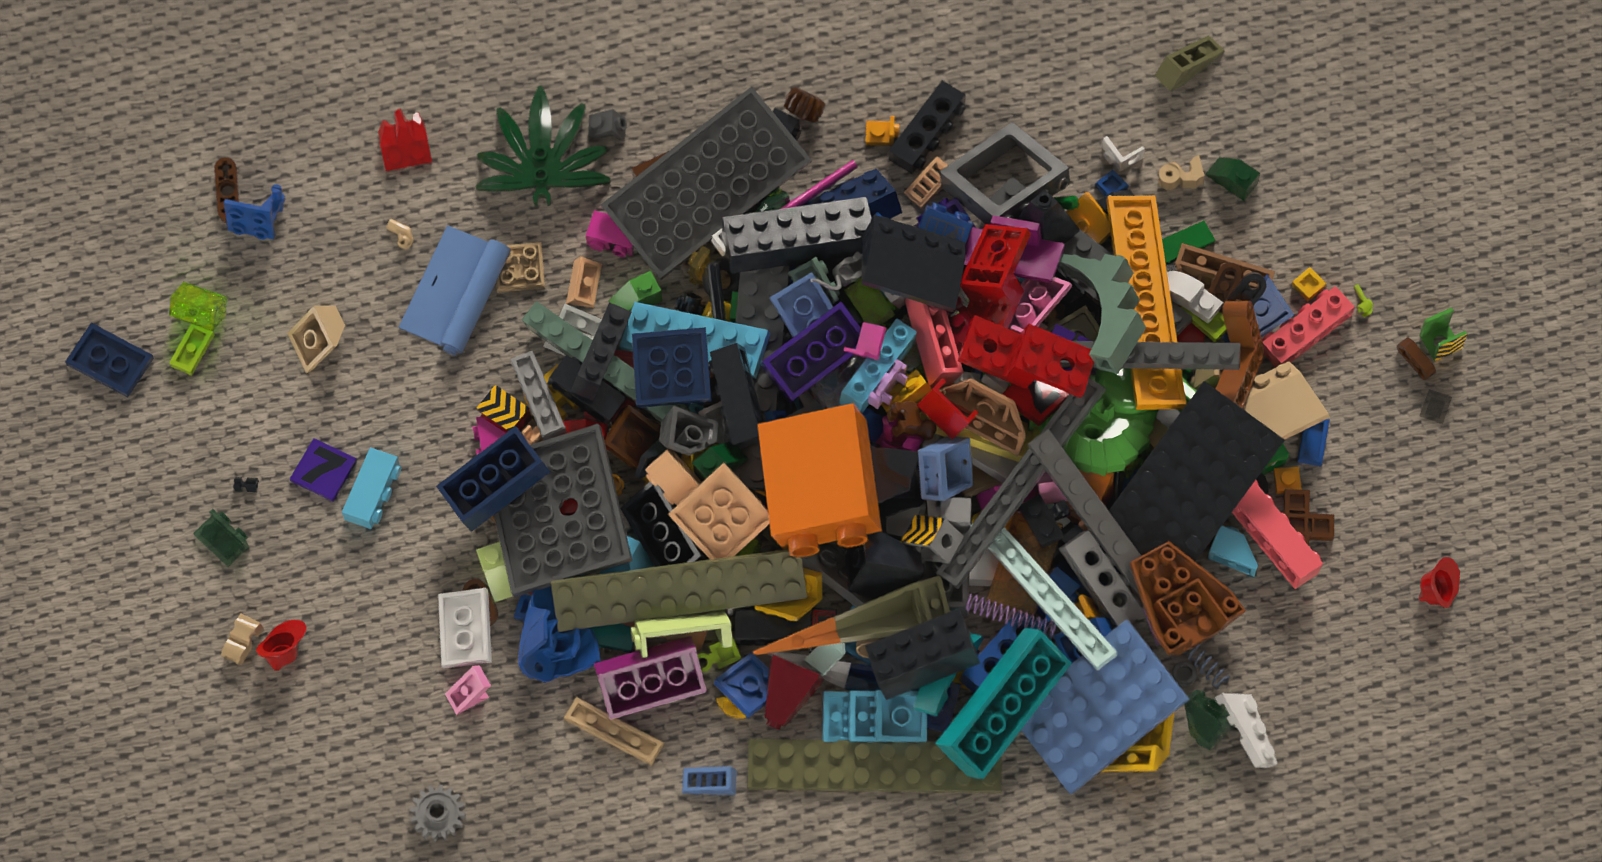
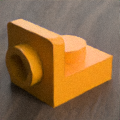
[865,116,899,146]

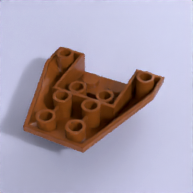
[1129,541,1246,655]

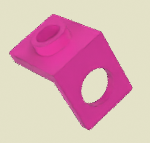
[844,322,886,360]

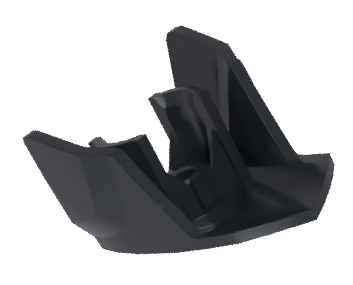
[870,443,925,534]

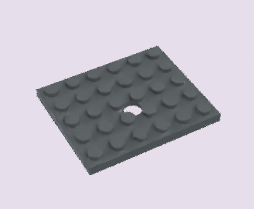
[494,424,633,597]

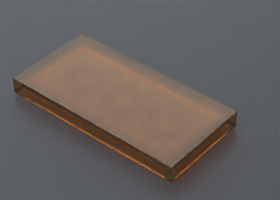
[986,512,1063,616]

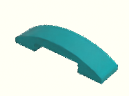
[914,632,984,716]

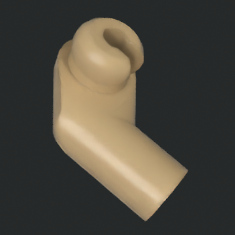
[386,219,414,249]

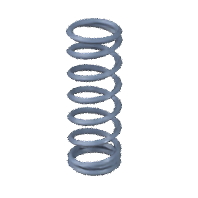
[1183,644,1230,689]

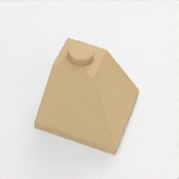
[287,305,345,373]

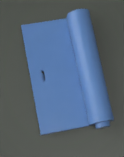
[398,225,511,356]

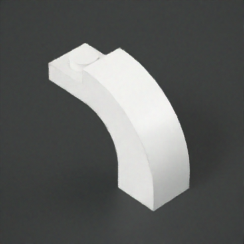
[1167,271,1224,323]

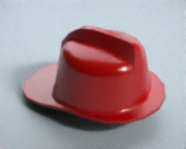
[1418,557,1460,608]
[256,619,307,671]

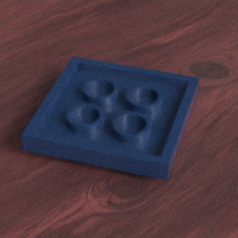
[632,327,712,408]

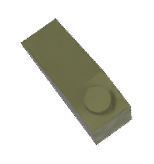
[1154,35,1225,92]

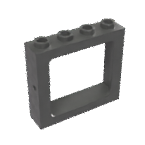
[939,122,1070,225]

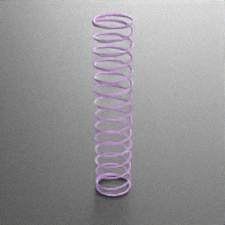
[965,594,1056,639]

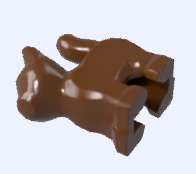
[887,401,937,440]

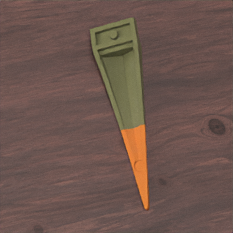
[753,576,950,655]

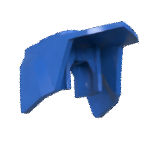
[518,586,600,683]

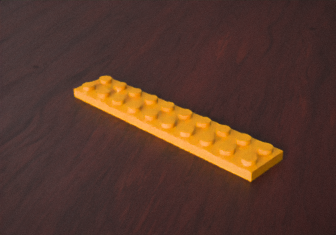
[1106,196,1186,410]

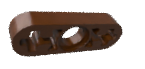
[214,157,240,223]

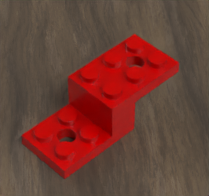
[960,224,1031,351]
[958,315,1094,398]

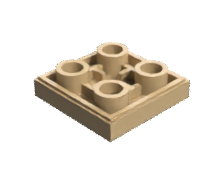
[496,242,545,293]

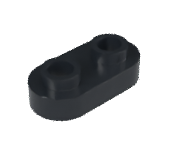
[1226,272,1267,306]

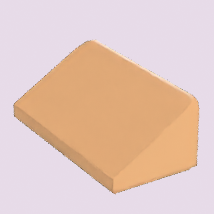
[566,256,602,308]

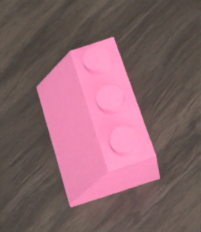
[1008,277,1072,333]

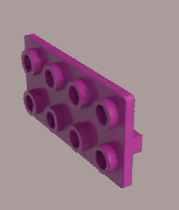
[964,215,1065,283]

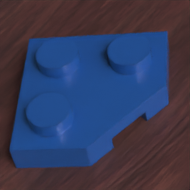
[714,652,769,718]

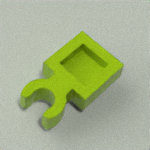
[697,637,742,672]

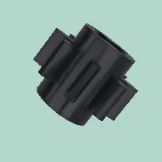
[674,292,706,316]

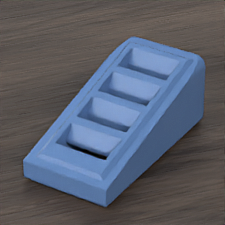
[682,766,737,795]

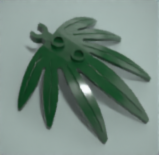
[476,86,611,207]

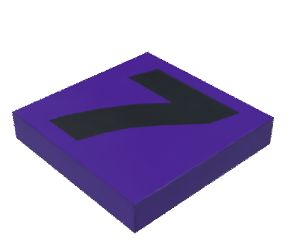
[290,438,357,502]

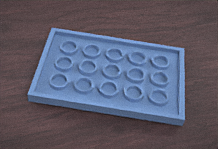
[1021,619,1190,794]

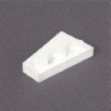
[1215,693,1277,768]

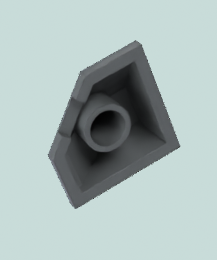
[659,406,719,456]

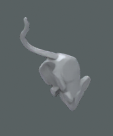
[810,252,863,291]

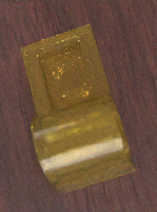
[687,246,712,286]

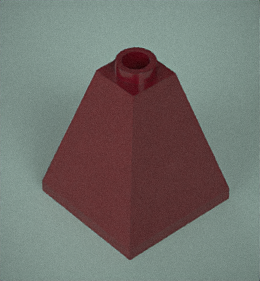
[764,655,824,730]

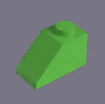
[609,271,662,311]

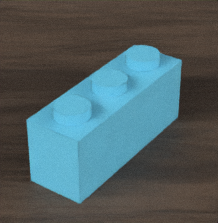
[342,447,402,529]

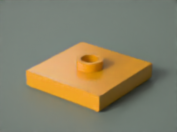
[1066,192,1111,245]

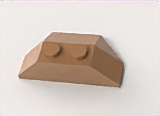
[1175,243,1275,301]
[939,378,1026,456]

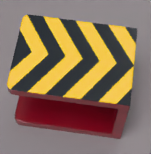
[477,385,532,433]

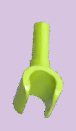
[1354,284,1373,318]

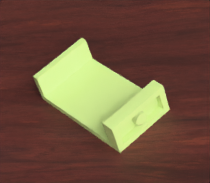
[631,610,733,657]

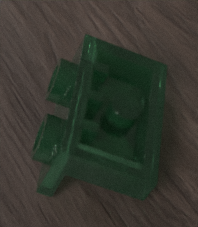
[193,509,249,567]

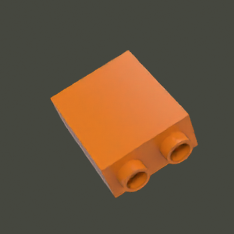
[758,403,882,557]

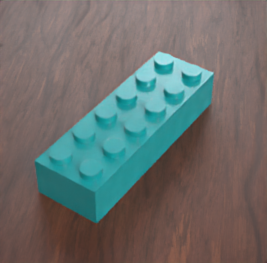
[935,628,1072,779]

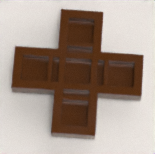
[1281,489,1334,546]

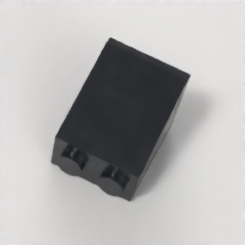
[845,531,925,598]

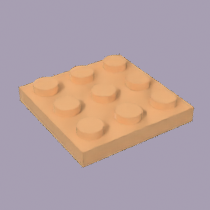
[668,463,770,560]

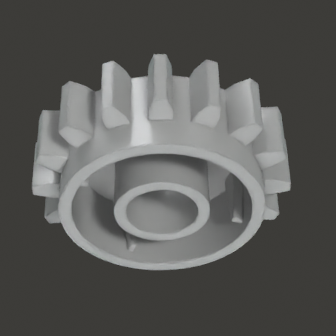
[410,785,466,842]

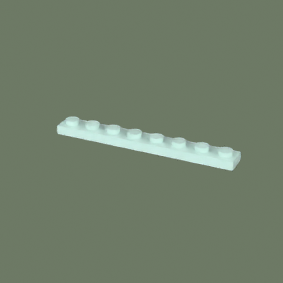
[970,524,1117,671]

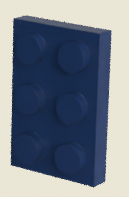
[65,323,154,398]

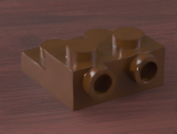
[604,405,661,471]

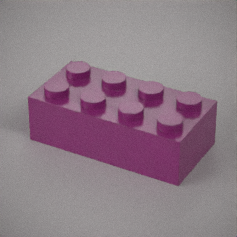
[594,636,707,720]

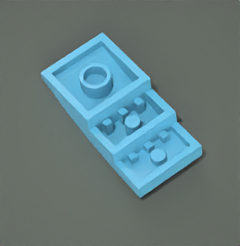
[822,690,927,742]

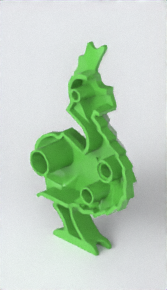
[979,368,1197,476]

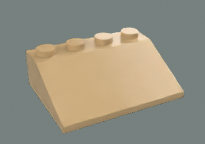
[1243,362,1330,439]

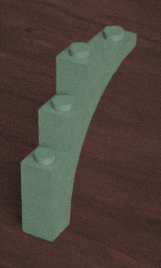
[1059,254,1146,374]

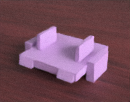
[867,359,908,409]

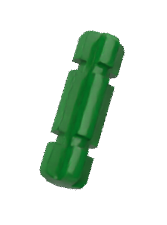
[1054,196,1079,210]

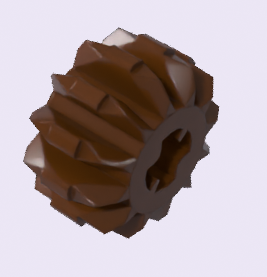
[784,88,825,123]

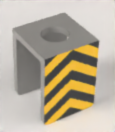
[901,515,964,564]

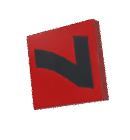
[1002,380,1069,426]

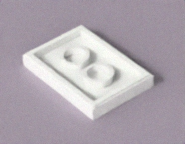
[438,588,492,668]

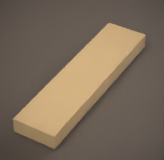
[564,697,664,765]

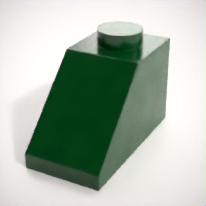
[1205,157,1260,201]
[692,442,748,482]

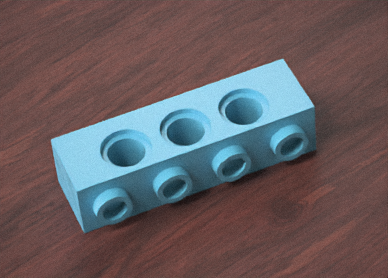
[839,319,917,413]

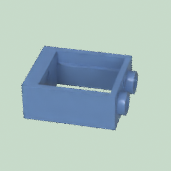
[918,436,973,501]

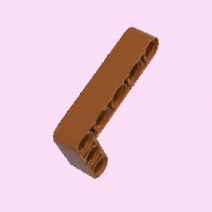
[1215,301,1264,409]

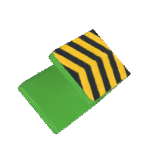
[1419,308,1468,362]

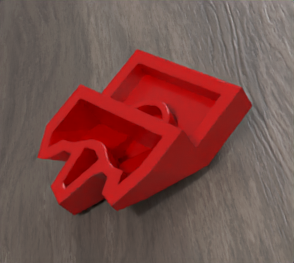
[378,108,433,172]

